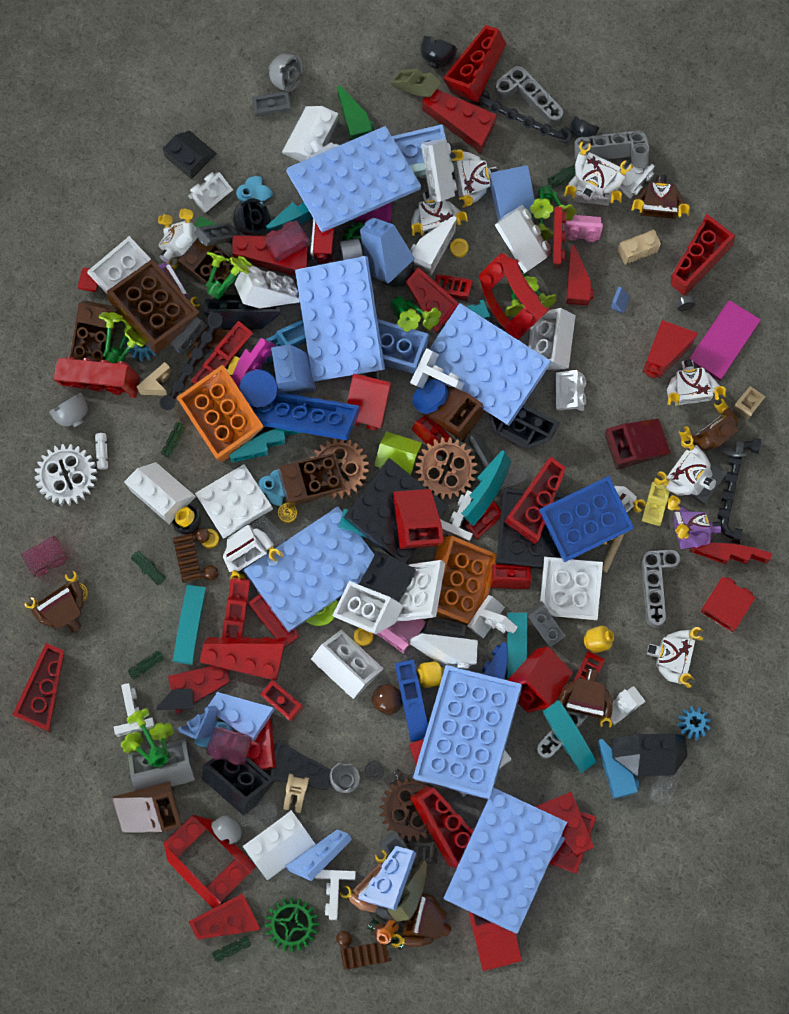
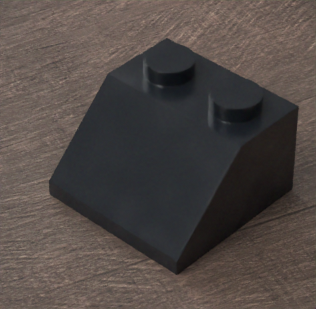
[163,130,216,180]
[359,551,416,602]

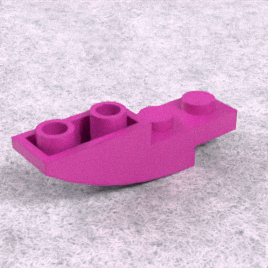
[232,338,276,388]

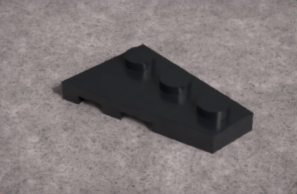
[270,740,331,790]

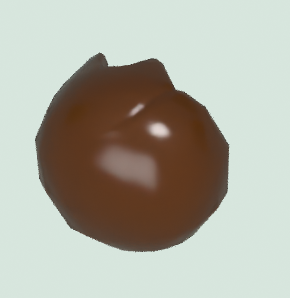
[372,684,403,715]

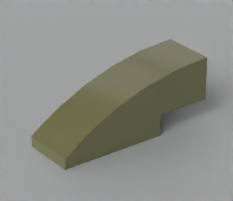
[390,68,441,97]
[387,860,427,922]

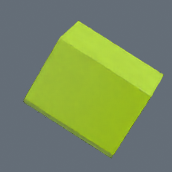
[374,431,422,475]

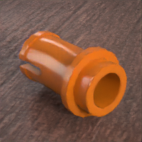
[377,920,399,944]

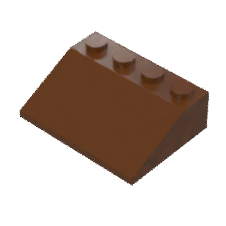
[107,259,199,354]

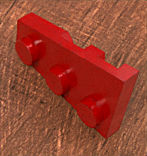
[553,207,566,268]
[405,267,459,333]
[248,594,299,648]
[168,666,230,715]
[242,717,276,770]
[535,792,594,856]
[549,811,597,874]
[189,893,261,940]

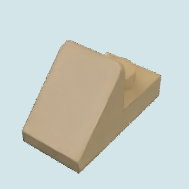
[137,362,172,396]
[733,386,765,420]

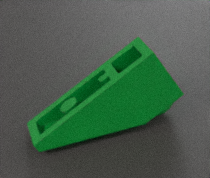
[337,85,375,141]

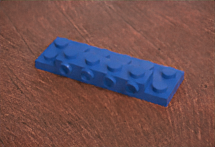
[251,392,360,440]

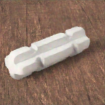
[95,433,108,470]

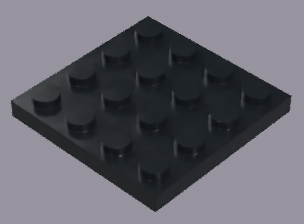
[343,458,448,563]
[496,488,574,569]

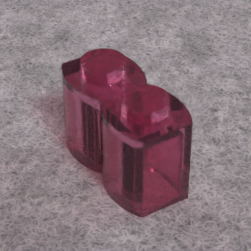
[265,221,309,262]
[21,536,68,577]
[207,727,252,764]

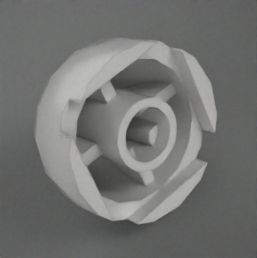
[269,54,303,91]
[49,392,88,428]

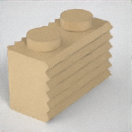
[618,230,661,265]

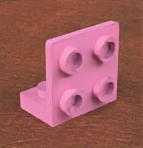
[563,215,603,242]
[376,619,426,654]

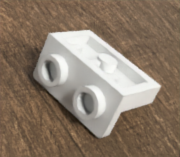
[618,163,655,199]
[188,172,233,213]
[556,370,586,411]

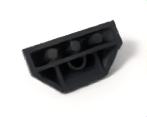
[204,295,280,330]
[488,404,560,450]
[611,733,688,777]

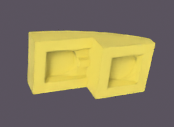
[642,482,670,526]

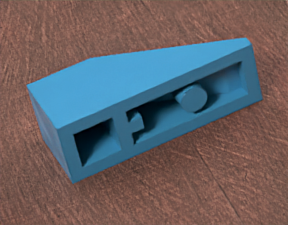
[597,739,640,799]

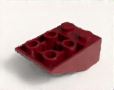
[605,418,671,470]

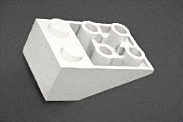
[234,266,300,308]

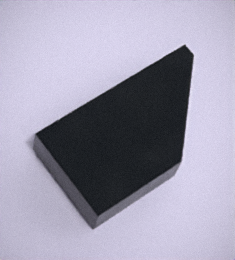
[156,689,193,711]

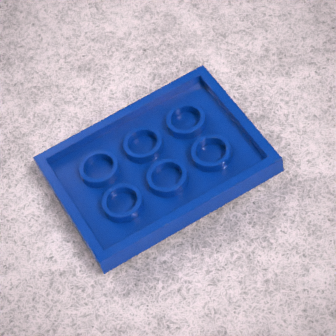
[539,476,634,562]

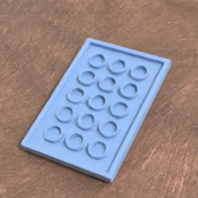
[286,126,421,232]
[295,256,385,382]
[429,303,552,426]
[244,506,374,633]
[413,665,522,800]
[443,788,567,934]

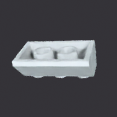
[282,106,339,162]
[421,139,457,202]
[495,205,551,273]
[528,308,575,371]
[124,462,196,524]
[332,581,404,634]
[311,630,384,699]
[243,810,316,881]

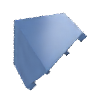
[178,706,217,739]

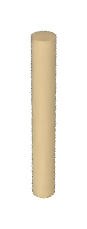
[602,533,625,573]

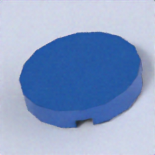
[239,369,277,407]
[412,379,449,414]

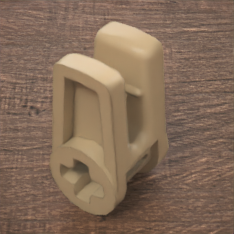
[283,774,309,813]

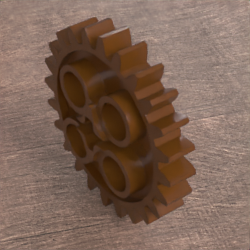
[379,777,436,842]

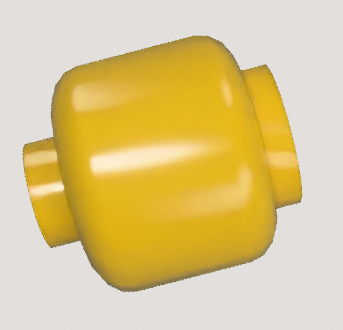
[584,626,614,653]
[416,661,445,688]

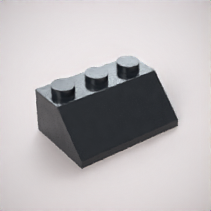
[202,744,274,816]

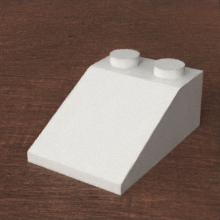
[410,216,457,278]
[409,634,478,669]

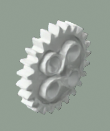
[35,444,98,506]

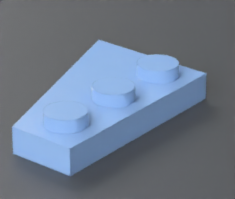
[208,692,276,741]
[358,846,416,911]

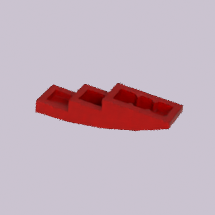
[191,321,253,384]
[689,543,772,565]
[222,577,251,638]

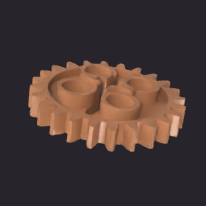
[415,437,477,499]
[310,438,370,500]

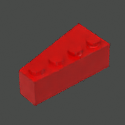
[53,356,141,398]
[200,637,287,681]

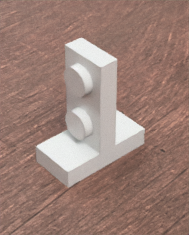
[410,348,465,390]
[440,490,473,543]
[467,595,518,639]
[114,683,155,737]
[611,686,646,725]
[315,870,356,921]

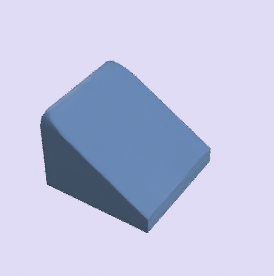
[611,286,630,313]

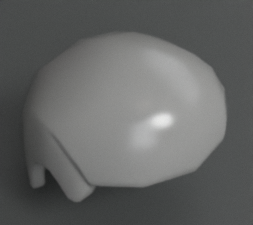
[330,762,360,793]
[212,815,242,845]

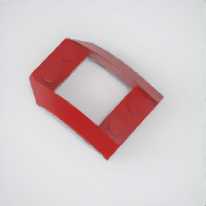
[479,253,550,340]
[163,814,256,908]

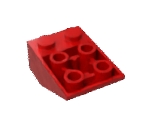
[393,489,444,549]
[467,911,522,971]

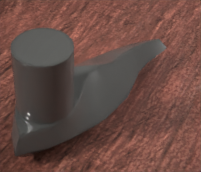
[716,442,747,457]

